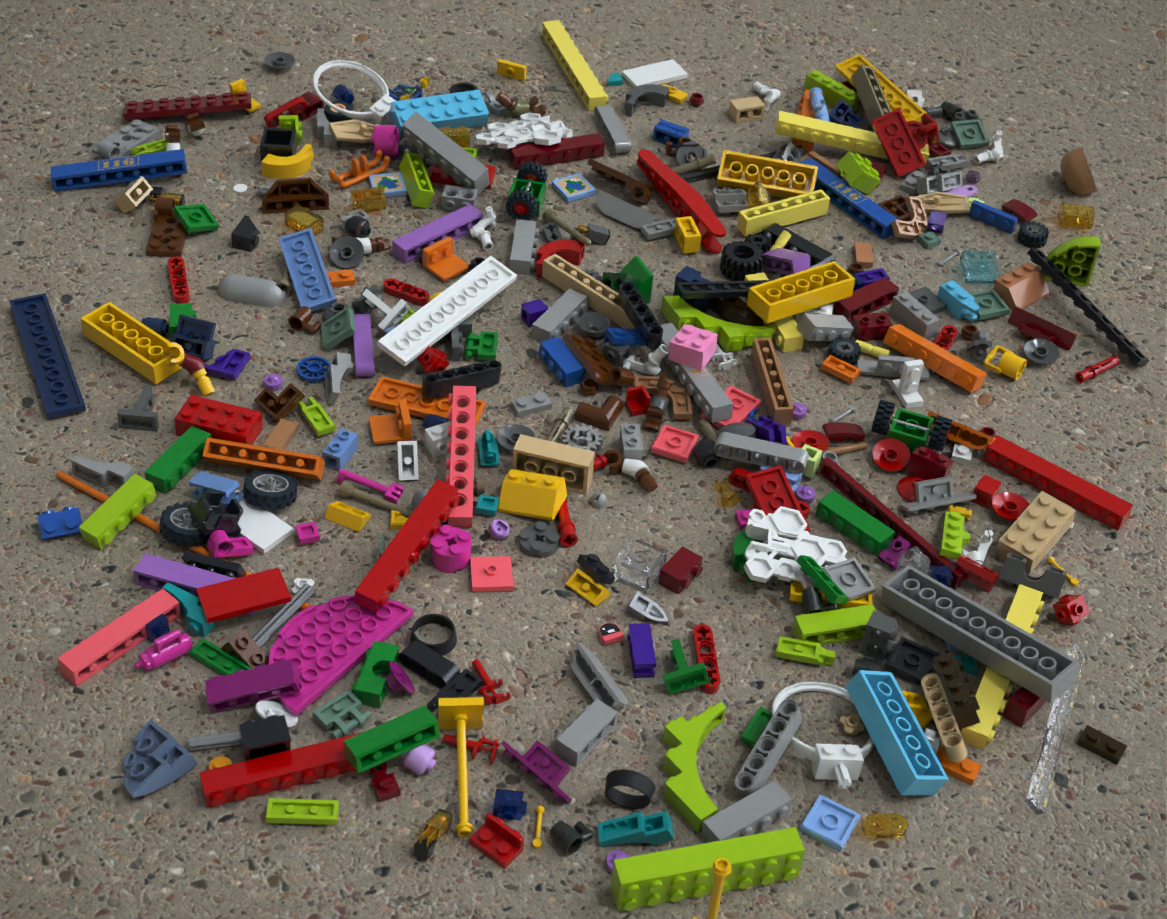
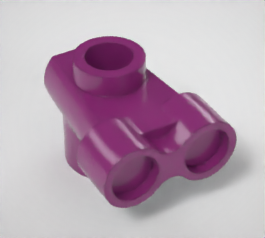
[877,536,911,570]

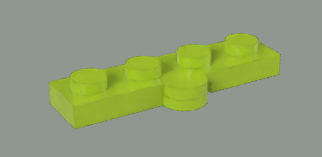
[939,511,971,560]

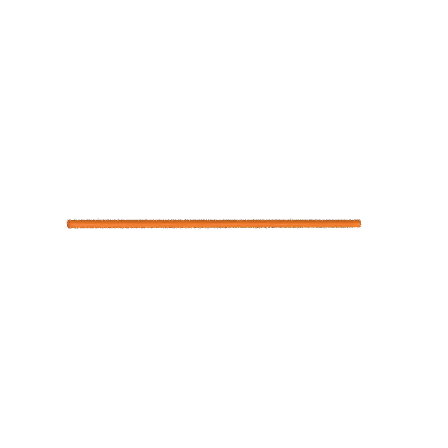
[57,471,311,610]

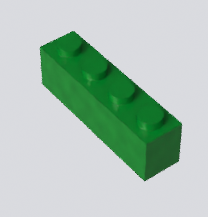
[145,426,211,494]
[816,490,895,556]
[343,705,440,774]

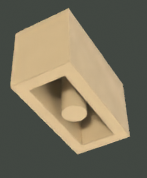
[728,96,765,123]
[113,176,153,214]

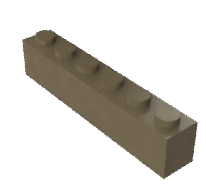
[851,65,891,133]

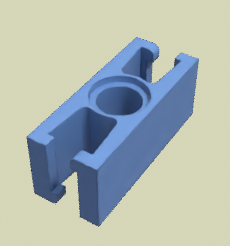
[188,471,243,506]

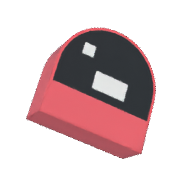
[599,623,624,646]

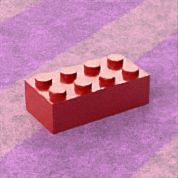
[174,395,263,445]

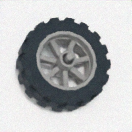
[243,470,298,510]
[159,503,210,547]

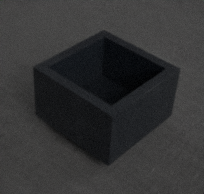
[260,128,297,161]
[239,715,291,761]

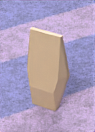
[329,119,379,144]
[915,191,970,214]

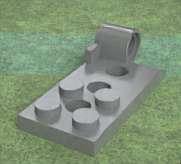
[92,119,161,159]

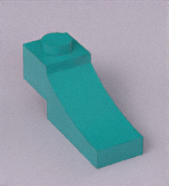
[162,582,215,638]
[598,811,674,848]

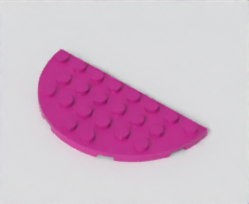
[269,595,414,717]

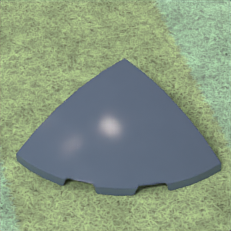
[122,719,198,798]

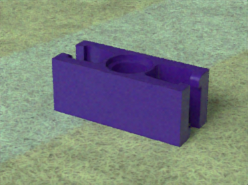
[746,416,787,445]
[627,623,656,678]

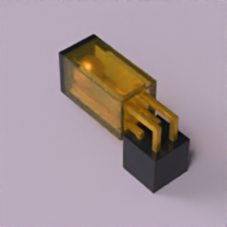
[150,187,185,206]
[413,808,453,861]

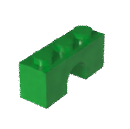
[352,641,399,709]

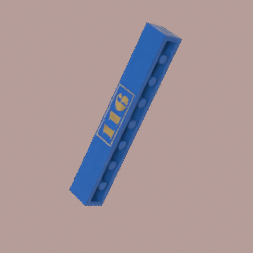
[51,149,188,191]
[799,158,899,239]

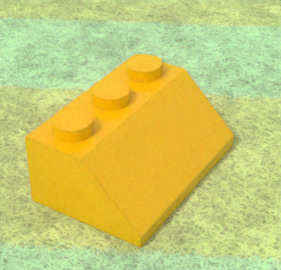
[498,469,567,521]

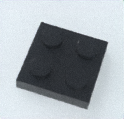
[884,637,941,686]

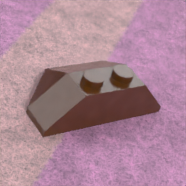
[261,177,329,214]

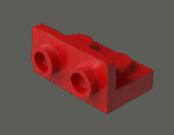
[956,555,1000,592]
[469,813,524,869]

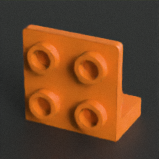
[423,237,468,282]
[369,399,412,444]

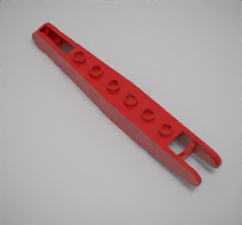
[636,150,727,254]

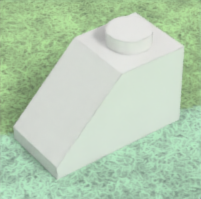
[397,441,419,480]

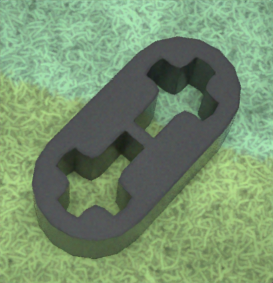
[543,223,562,244]

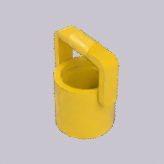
[984,346,1027,381]

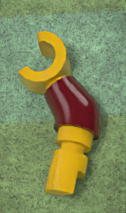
[162,342,215,396]

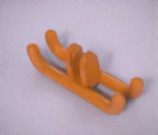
[329,150,390,188]

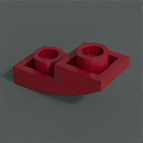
[1002,199,1038,223]
[822,422,866,442]

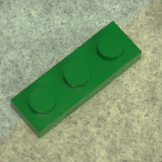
[796,555,849,604]

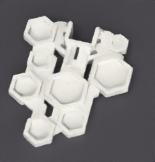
[475,112,573,149]
[743,506,848,593]

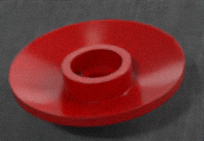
[792,430,830,452]
[872,438,910,472]
[897,476,925,502]
[991,492,1030,521]

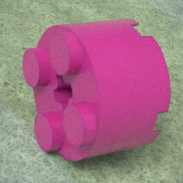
[371,125,399,157]
[431,525,472,573]

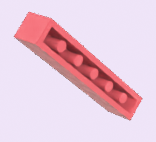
[57,589,181,686]

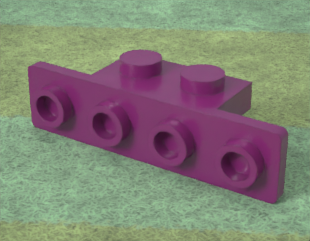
[501,740,572,803]

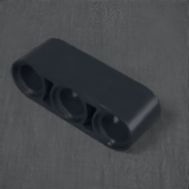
[398,640,460,689]

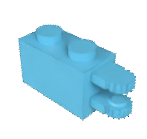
[937,280,980,322]

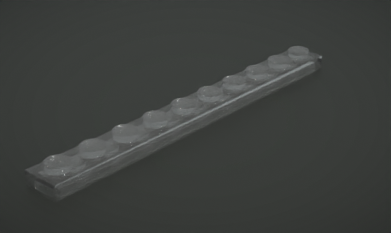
[1025,642,1086,815]

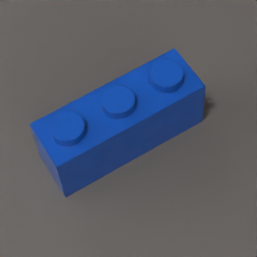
[538,336,585,388]

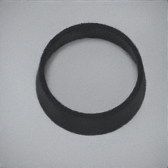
[410,614,457,656]
[605,769,655,809]

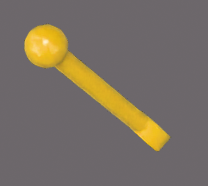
[1047,556,1079,587]
[532,805,545,849]

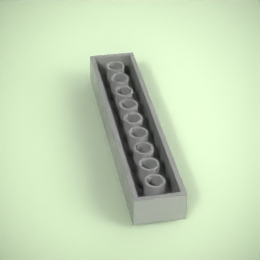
[882,565,1079,703]

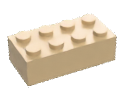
[512,434,595,495]
[996,491,1076,574]

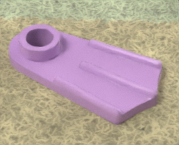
[944,185,977,198]

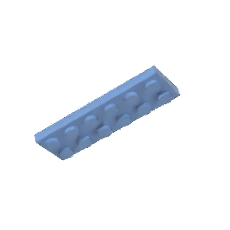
[278,228,337,312]

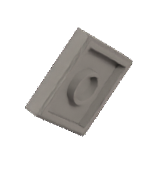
[822,557,876,602]

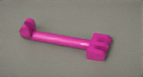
[337,468,405,504]

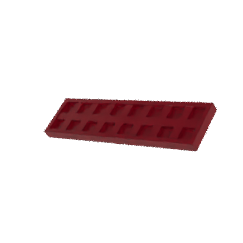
[123,91,252,120]

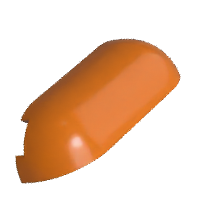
[927,411,996,450]

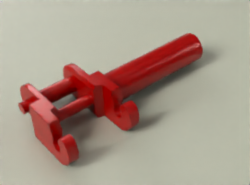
[472,659,511,705]
[443,734,500,764]

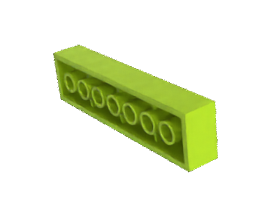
[610,827,805,911]

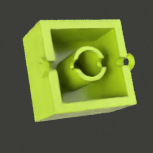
[836,151,882,195]

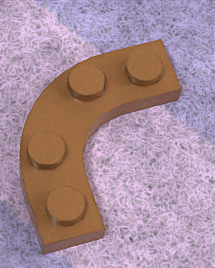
[891,196,927,239]
[634,376,692,420]

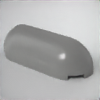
[598,191,656,228]
[218,274,287,307]
[570,642,628,710]

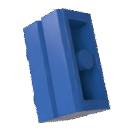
[653,119,689,148]

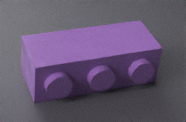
[763,248,811,275]

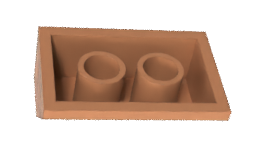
[993,262,1050,310]

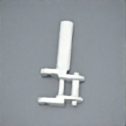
[711,343,738,370]

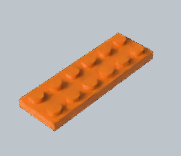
[368,376,486,428]

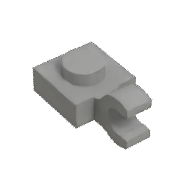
[485,92,508,116]
[340,209,370,230]

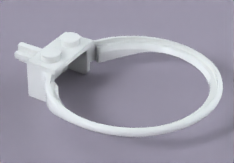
[313,60,396,125]
[772,682,875,789]

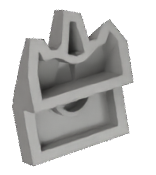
[713,186,751,214]

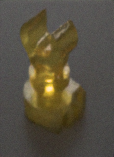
[715,478,739,507]

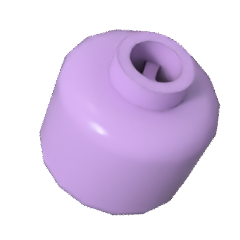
[401,744,437,775]

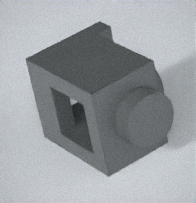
[601,340,630,367]

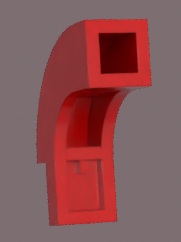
[535,240,585,279]

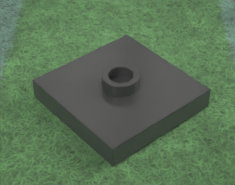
[908,286,947,314]

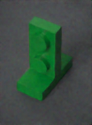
[662,638,710,695]

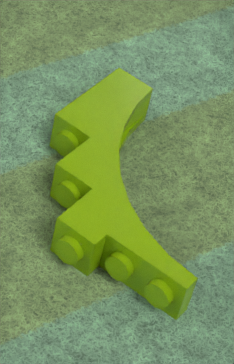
[661,296,774,352]
[663,702,727,833]

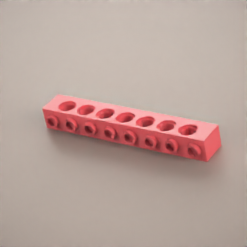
[446,386,476,528]

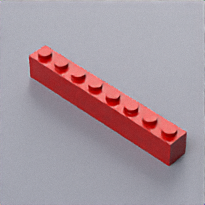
[983,435,1133,531]
[355,479,460,614]
[199,732,387,808]

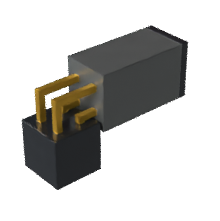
[570,223,610,245]

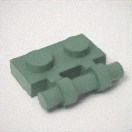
[313,689,372,739]

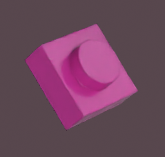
[735,509,753,530]
[295,522,320,545]

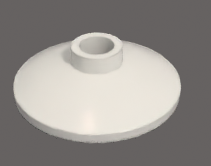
[255,700,298,727]

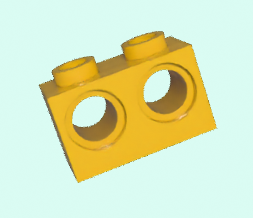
[674,216,701,254]

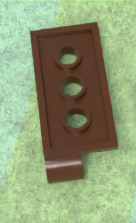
[587,158,655,204]
[146,198,187,257]
[562,333,635,389]

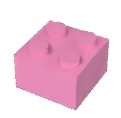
[668,324,718,371]

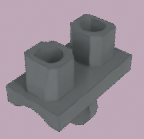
[352,284,383,314]
[967,331,992,361]

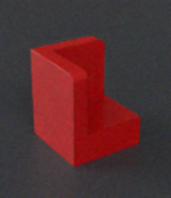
[625,385,651,417]
[971,475,1002,509]

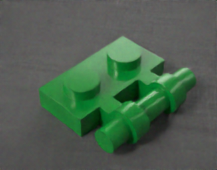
[464,331,498,361]

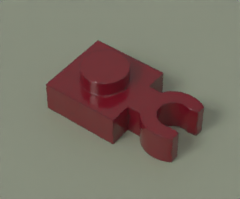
[370,762,401,802]

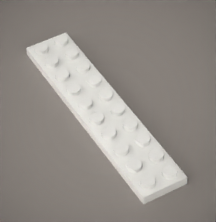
[377,256,517,367]

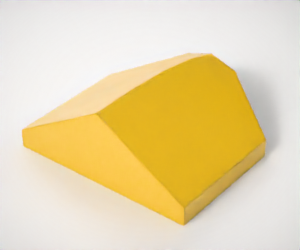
[901,690,933,729]

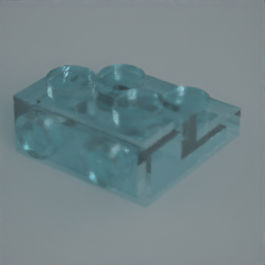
[960,250,999,284]

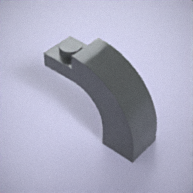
[624,84,670,117]

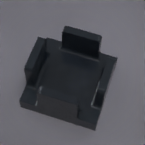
[187,490,243,536]

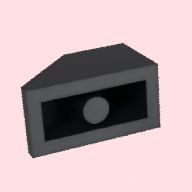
[231,215,259,252]

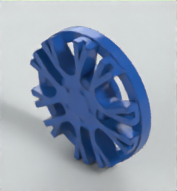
[297,356,330,384]

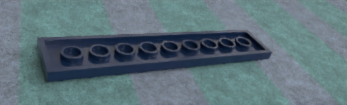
[9,293,86,419]

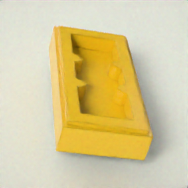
[497,59,527,81]
[661,84,688,104]

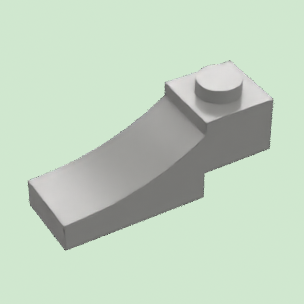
[317,109,340,148]
[916,171,963,194]
[325,352,354,405]
[71,456,134,488]

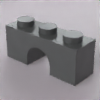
[999,552,1067,599]

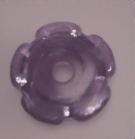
[965,170,981,184]

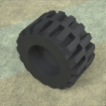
[720,241,764,281]

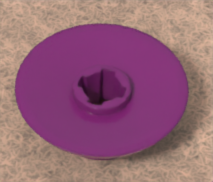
[385,661,415,693]

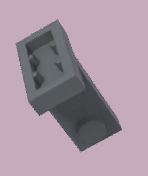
[441,320,472,361]
[117,385,159,432]

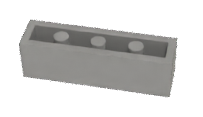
[510,220,539,275]
[532,289,588,342]
[701,780,792,843]

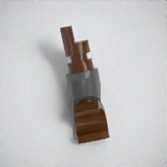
[642,372,671,431]

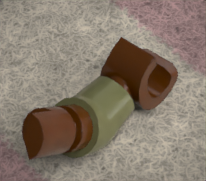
[496,92,547,116]

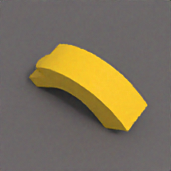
[261,144,314,179]

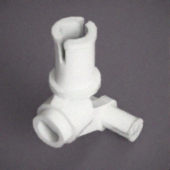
[752,81,780,111]
[973,130,1004,165]
[469,206,496,251]
[622,344,669,376]
[946,529,993,565]

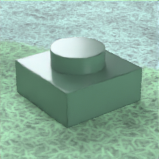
[917,231,941,249]

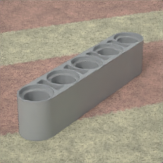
[594,105,631,154]
[713,432,809,474]
[735,699,803,799]

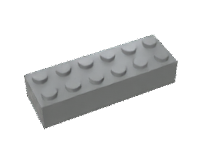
[403,112,490,195]

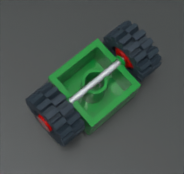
[506,161,548,220]
[871,400,952,455]

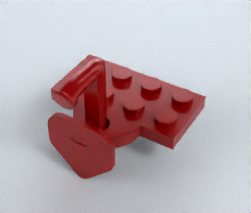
[871,108,939,178]

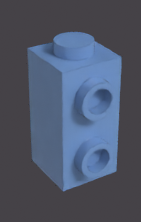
[322,429,358,471]

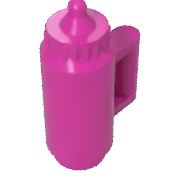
[134,629,193,671]

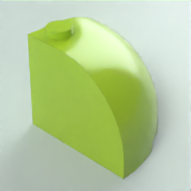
[1039,236,1101,287]

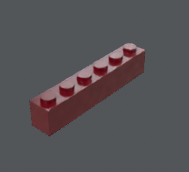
[509,133,605,170]

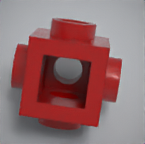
[417,346,450,374]
[1052,594,1090,626]

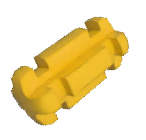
[948,505,972,520]

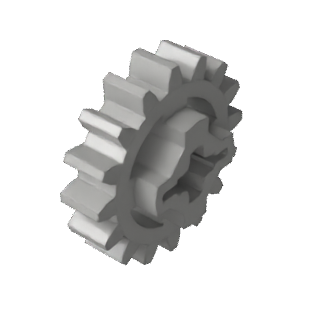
[562,424,603,455]

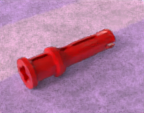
[557,499,578,547]

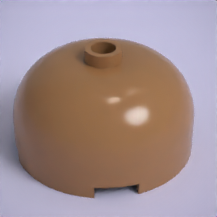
[1059,147,1096,195]

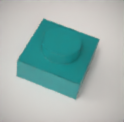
[476,494,500,517]

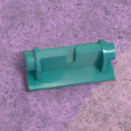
[478,430,500,466]

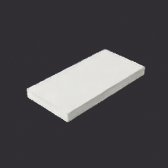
[622,59,688,87]
[235,490,294,554]

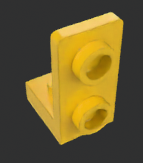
[229,79,261,112]

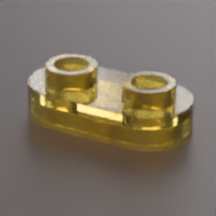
[862,813,909,838]

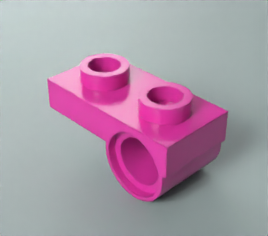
[207,530,254,559]

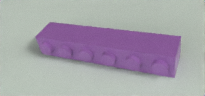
[392,204,483,264]
[133,553,254,617]

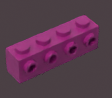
[205,659,300,713]

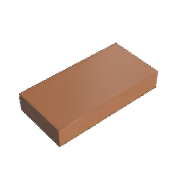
[854,242,873,268]

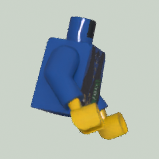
[388,77,430,101]

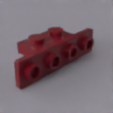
[1008,306,1077,350]

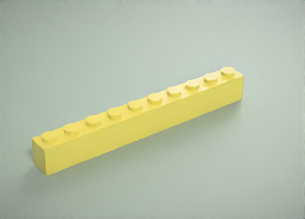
[542,20,608,111]
[775,111,929,168]
[961,584,1044,750]

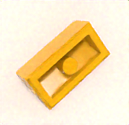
[325,501,371,531]
[565,568,611,607]

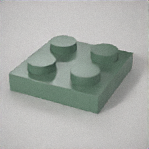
[950,119,990,149]
[969,289,1010,320]
[321,306,356,351]

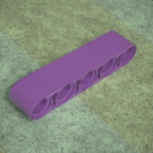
[353,314,374,377]

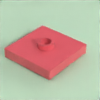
[651,424,699,463]
[470,556,514,592]

